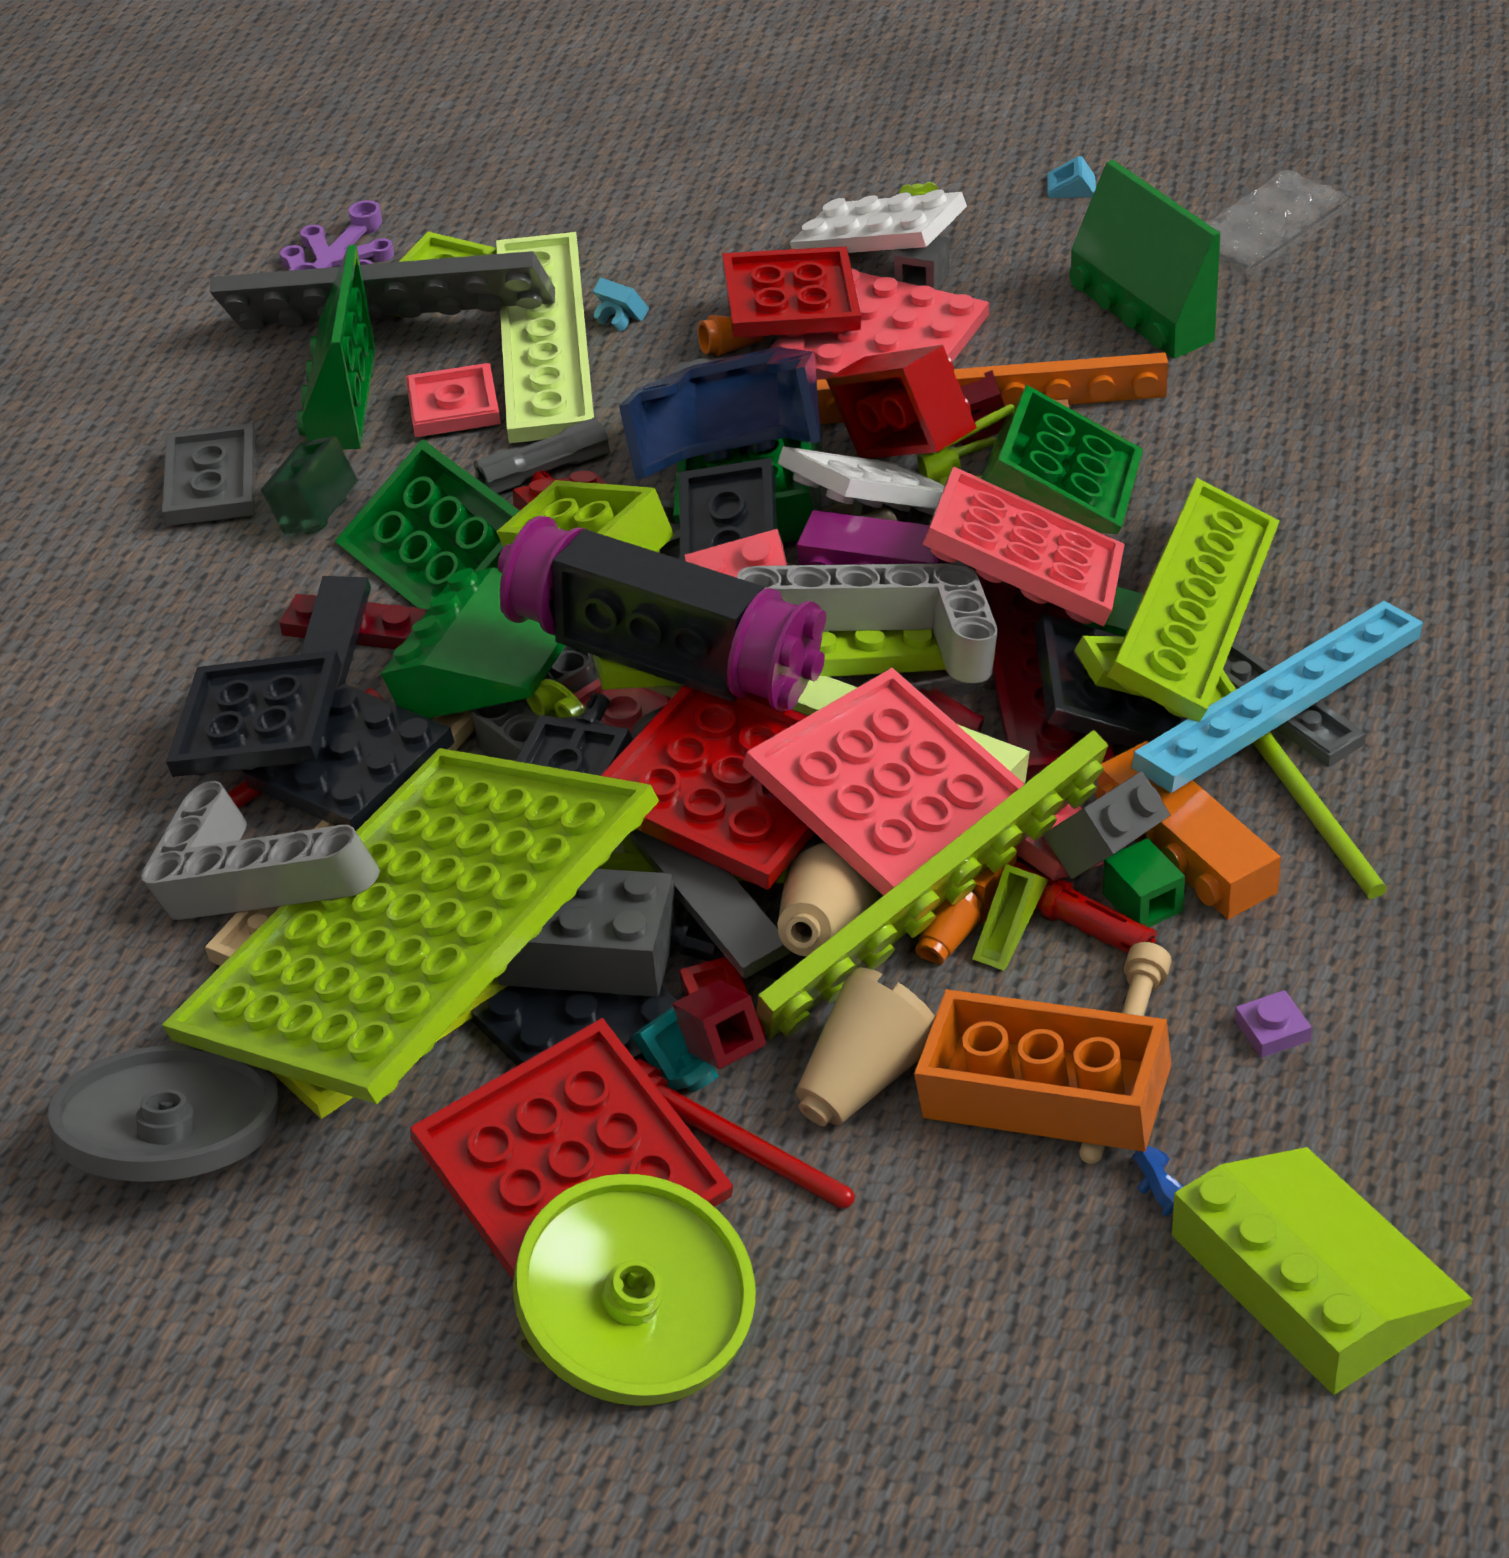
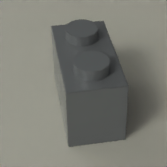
[1042,771,1171,879]

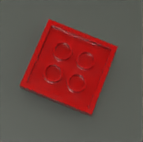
[722,246,861,339]

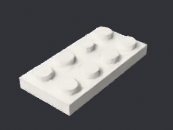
[790,190,967,253]
[777,446,944,515]

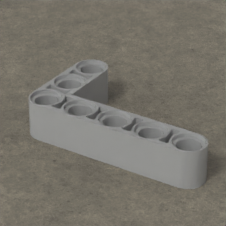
[737,563,997,683]
[141,781,380,920]

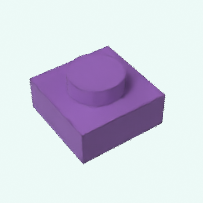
[1235,990,1312,1058]

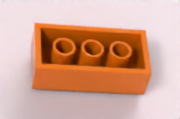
[914,989,1172,1152]

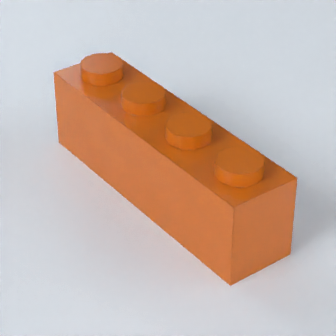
[1096,741,1281,920]

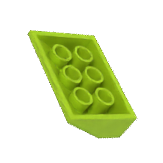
[1172,1147,1473,1395]

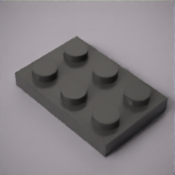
[162,423,256,526]

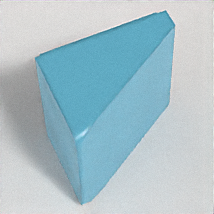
[1047,156,1096,198]

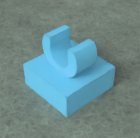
[593,277,649,331]

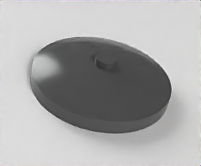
[48,1044,279,1182]

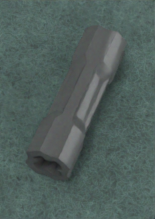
[473,417,610,494]

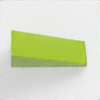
[972,864,1048,971]

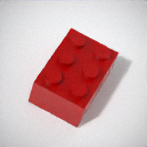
[826,345,977,459]

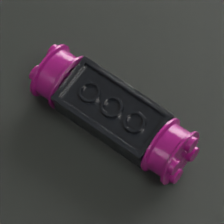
[498,515,827,712]

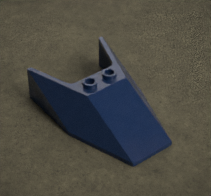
[619,347,821,480]

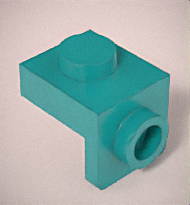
[632,1006,719,1093]

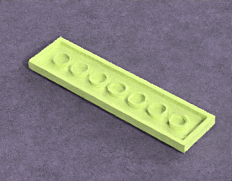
[496,232,594,443]

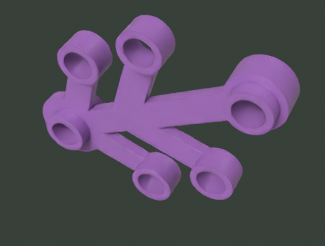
[280,200,394,271]

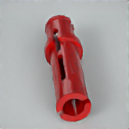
[1013,862,1157,954]

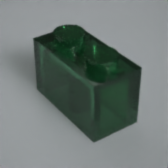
[261,436,358,535]

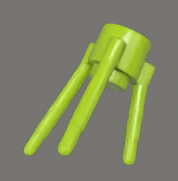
[916,404,1015,486]

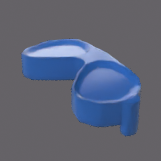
[1132,1145,1184,1216]

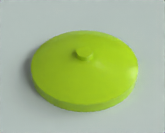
[513,1174,756,1406]

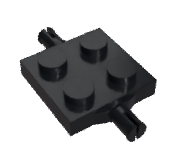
[515,692,633,776]

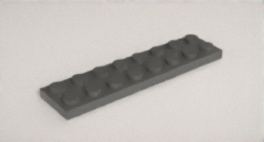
[210,251,555,329]

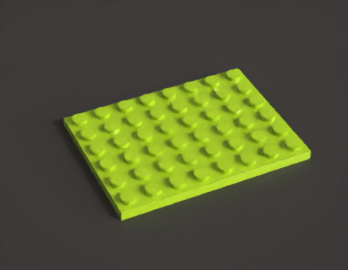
[162,748,659,1104]

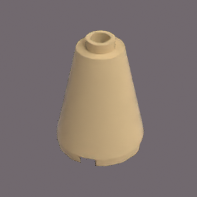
[778,842,883,956]
[796,967,935,1126]

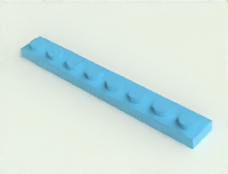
[1131,601,1423,793]

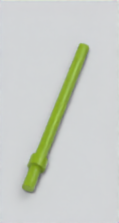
[1235,687,1387,899]

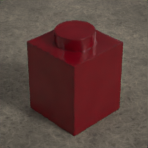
[672,979,767,1069]

